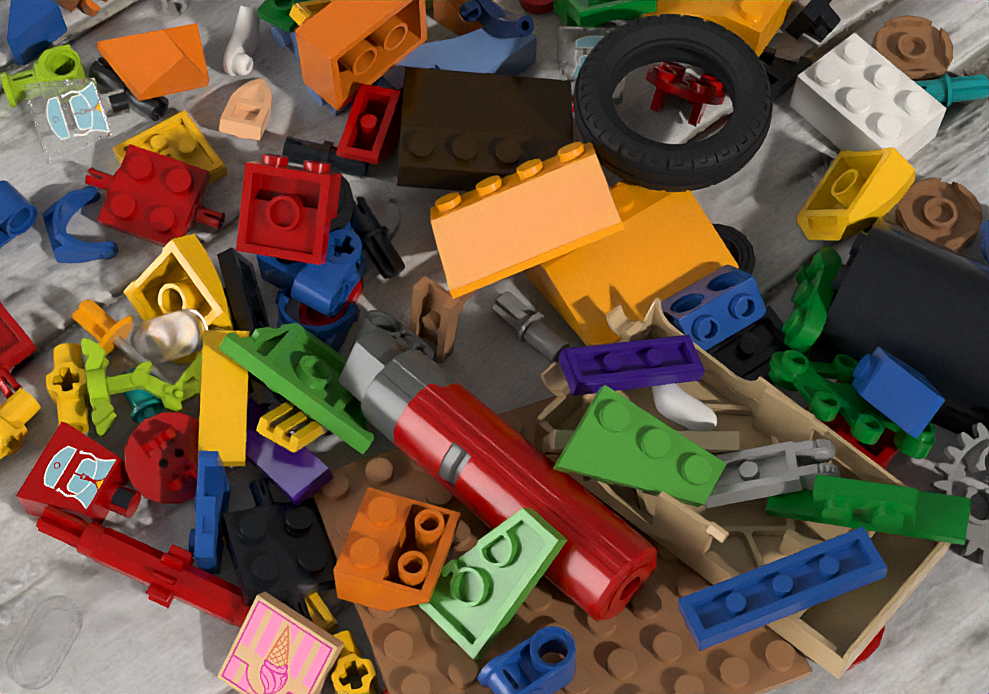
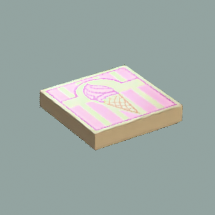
[217,592,345,694]

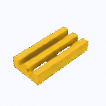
[256,400,329,453]

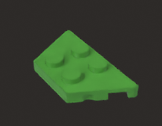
[218,323,374,455]

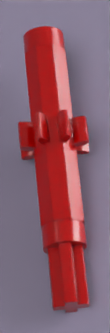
[36,505,252,628]

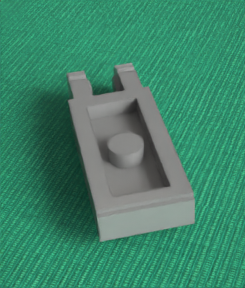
[705,438,840,508]

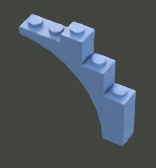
[270,25,537,116]

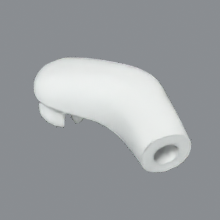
[223,5,260,76]
[651,383,717,431]

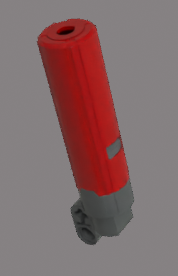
[338,310,658,622]

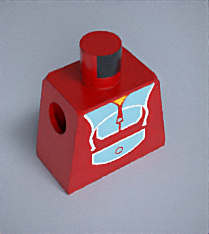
[16,421,141,525]

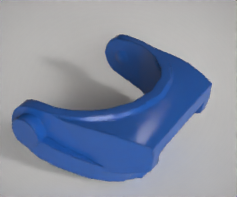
[42,186,119,264]
[275,288,361,352]

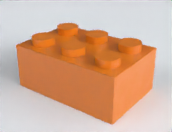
[295,0,427,111]

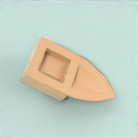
[219,78,272,141]

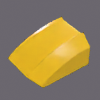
[797,147,915,241]
[123,233,234,364]

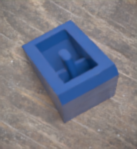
[7,0,68,65]

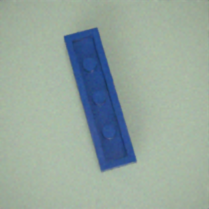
[678,527,888,651]

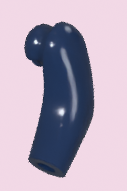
[459,0,534,39]

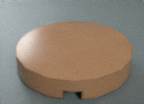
[872,15,953,81]
[895,178,983,253]

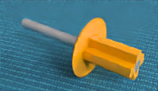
[72,299,174,385]

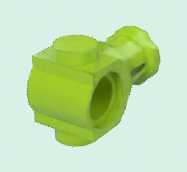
[0,44,89,108]

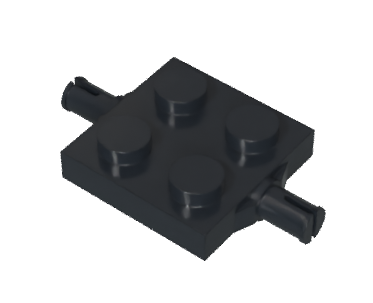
[221,478,336,622]

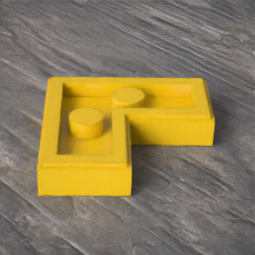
[112,110,228,185]

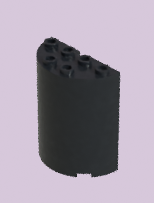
[808,217,989,439]

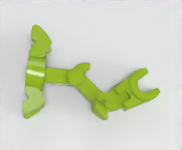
[81,338,202,437]

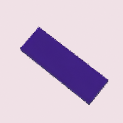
[558,335,705,396]
[246,397,333,507]

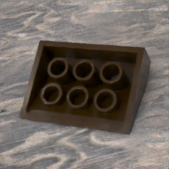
[397,67,573,192]

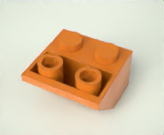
[333,487,461,611]

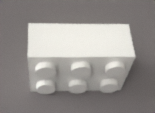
[789,32,947,160]

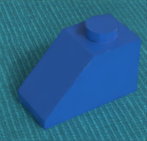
[852,346,945,439]

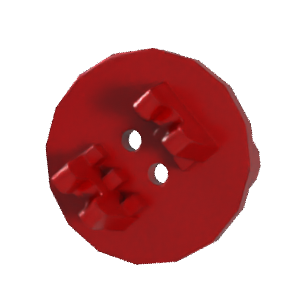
[645,62,725,127]
[123,412,199,504]

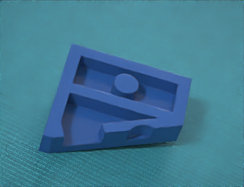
[189,451,231,574]

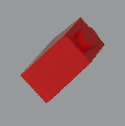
[336,83,403,165]

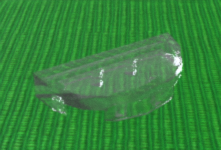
[345,177,401,242]

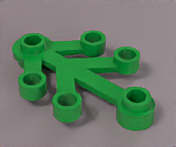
[769,350,936,459]

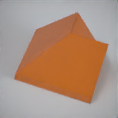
[96,23,209,101]

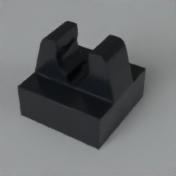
[785,0,841,42]

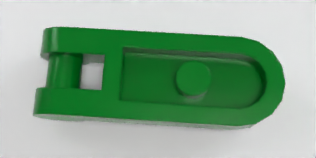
[782,246,842,354]

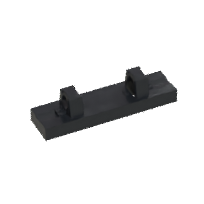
[217,247,288,411]

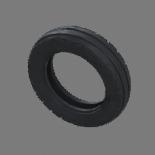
[573,14,773,192]

